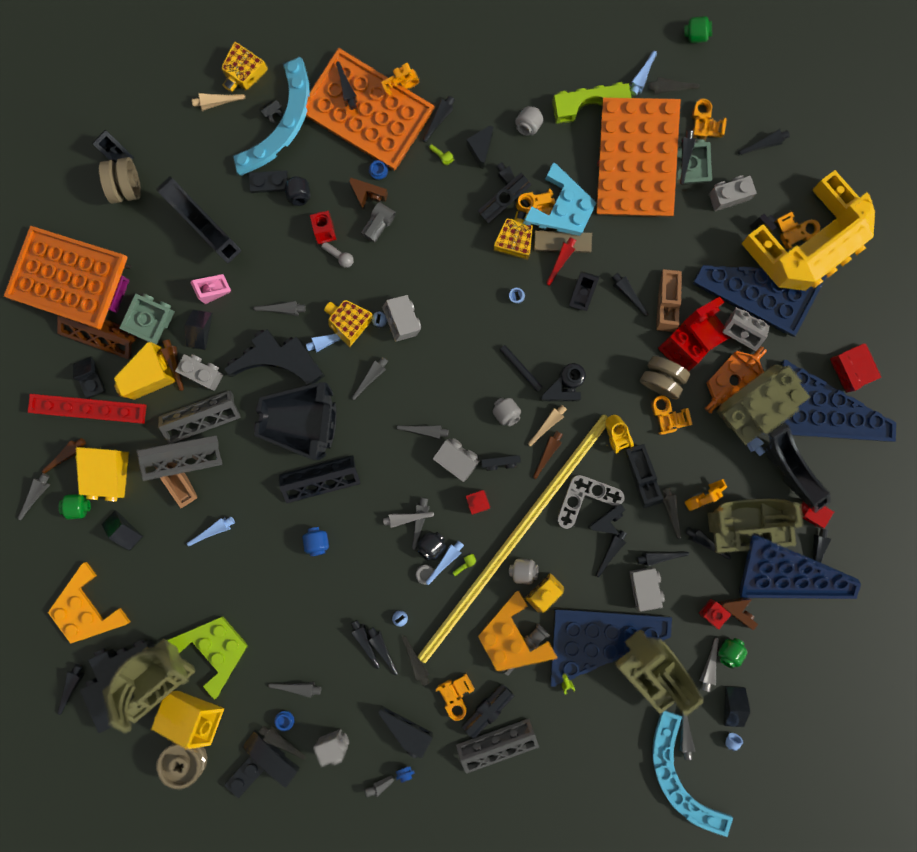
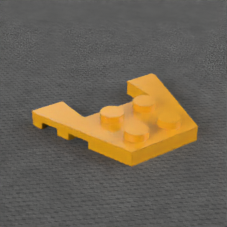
[48,562,131,644]
[478,591,558,671]

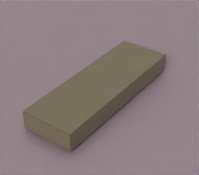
[534,231,592,253]

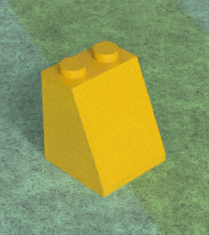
[114,342,176,400]
[76,447,129,501]
[151,691,224,749]

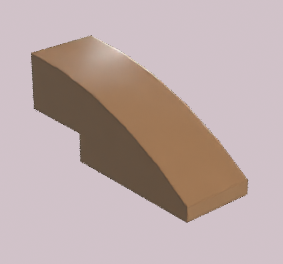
[656,269,682,332]
[155,462,198,508]

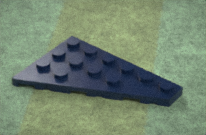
[779,360,896,442]
[739,535,861,599]

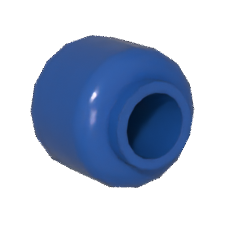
[302,527,329,556]

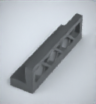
[159,390,241,444]
[137,435,222,481]
[456,719,539,774]

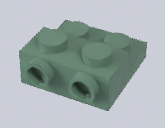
[676,140,712,184]
[120,293,175,345]

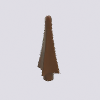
[160,339,184,391]
[533,431,563,479]
[42,438,86,473]

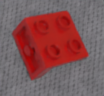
[684,297,730,352]
[658,322,709,372]
[830,343,881,393]

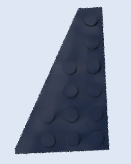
[692,266,827,337]
[550,609,672,686]

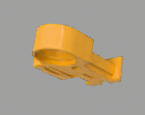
[381,63,419,95]
[692,99,727,139]
[516,189,555,227]
[774,212,820,249]
[652,396,692,435]
[684,479,727,511]
[436,674,475,721]

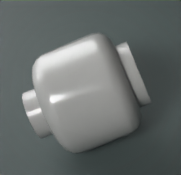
[515,106,543,136]
[493,397,521,426]
[509,558,538,585]

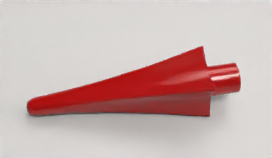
[547,237,577,285]

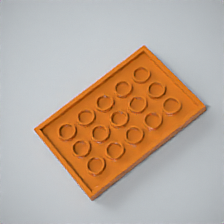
[306,48,434,171]
[597,98,681,217]
[4,226,128,330]

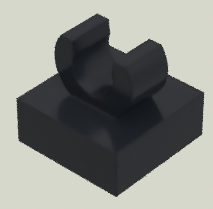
[259,99,283,123]
[750,214,777,233]

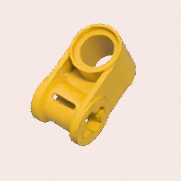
[605,415,634,454]

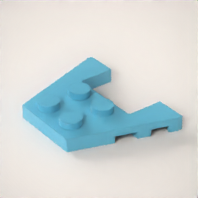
[523,162,596,236]

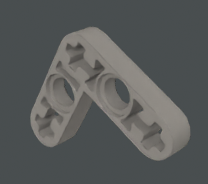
[557,475,624,529]

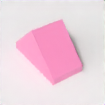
[190,274,231,304]

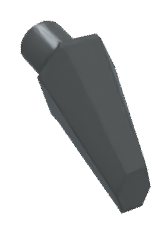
[364,775,393,797]

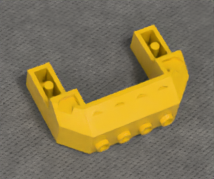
[741,170,875,291]

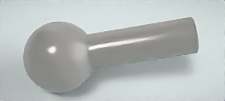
[321,242,354,268]

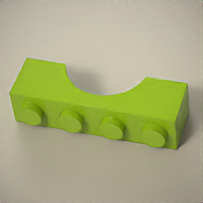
[552,82,631,124]

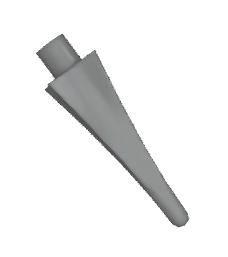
[383,512,434,528]
[699,638,719,692]

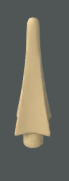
[192,93,245,111]
[528,404,567,446]

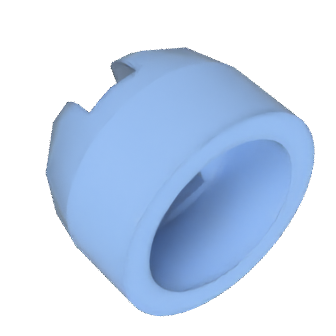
[509,288,525,303]
[372,312,387,327]
[392,610,408,627]
[725,733,743,751]

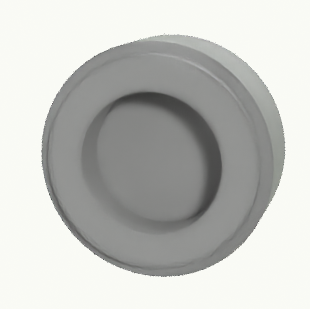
[416,565,434,585]

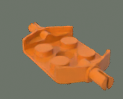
[705,346,767,413]

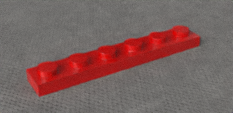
[28,394,147,424]

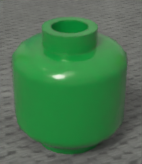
[685,16,712,43]
[59,494,91,519]
[718,638,748,669]

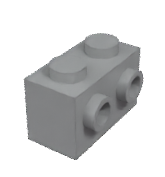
[709,175,757,211]
[382,295,421,342]
[723,307,770,351]
[175,354,224,391]
[433,438,480,482]
[629,567,664,611]
[314,729,349,767]

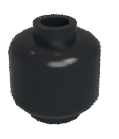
[285,176,311,206]
[559,363,586,389]
[417,532,446,561]

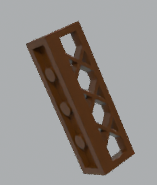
[57,315,138,359]

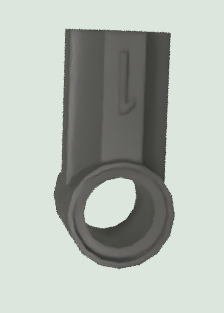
[361,202,396,243]

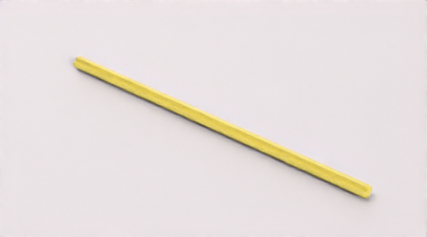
[418,415,608,663]

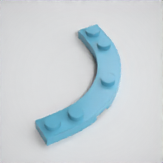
[233,57,310,175]
[653,710,733,837]

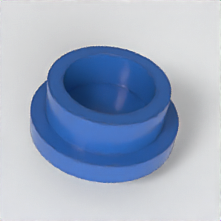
[369,160,388,180]
[275,711,294,731]
[395,766,415,783]

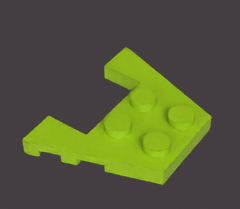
[167,617,248,700]

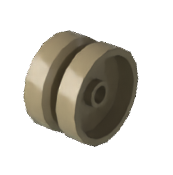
[99,157,141,204]
[640,356,690,399]
[157,743,208,789]

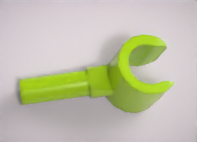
[429,145,454,165]
[453,554,476,576]
[561,674,575,695]

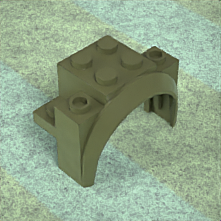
[716,365,810,445]
[708,499,802,553]
[616,629,703,716]
[102,639,196,733]

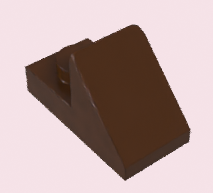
[349,177,388,209]
[718,598,758,630]

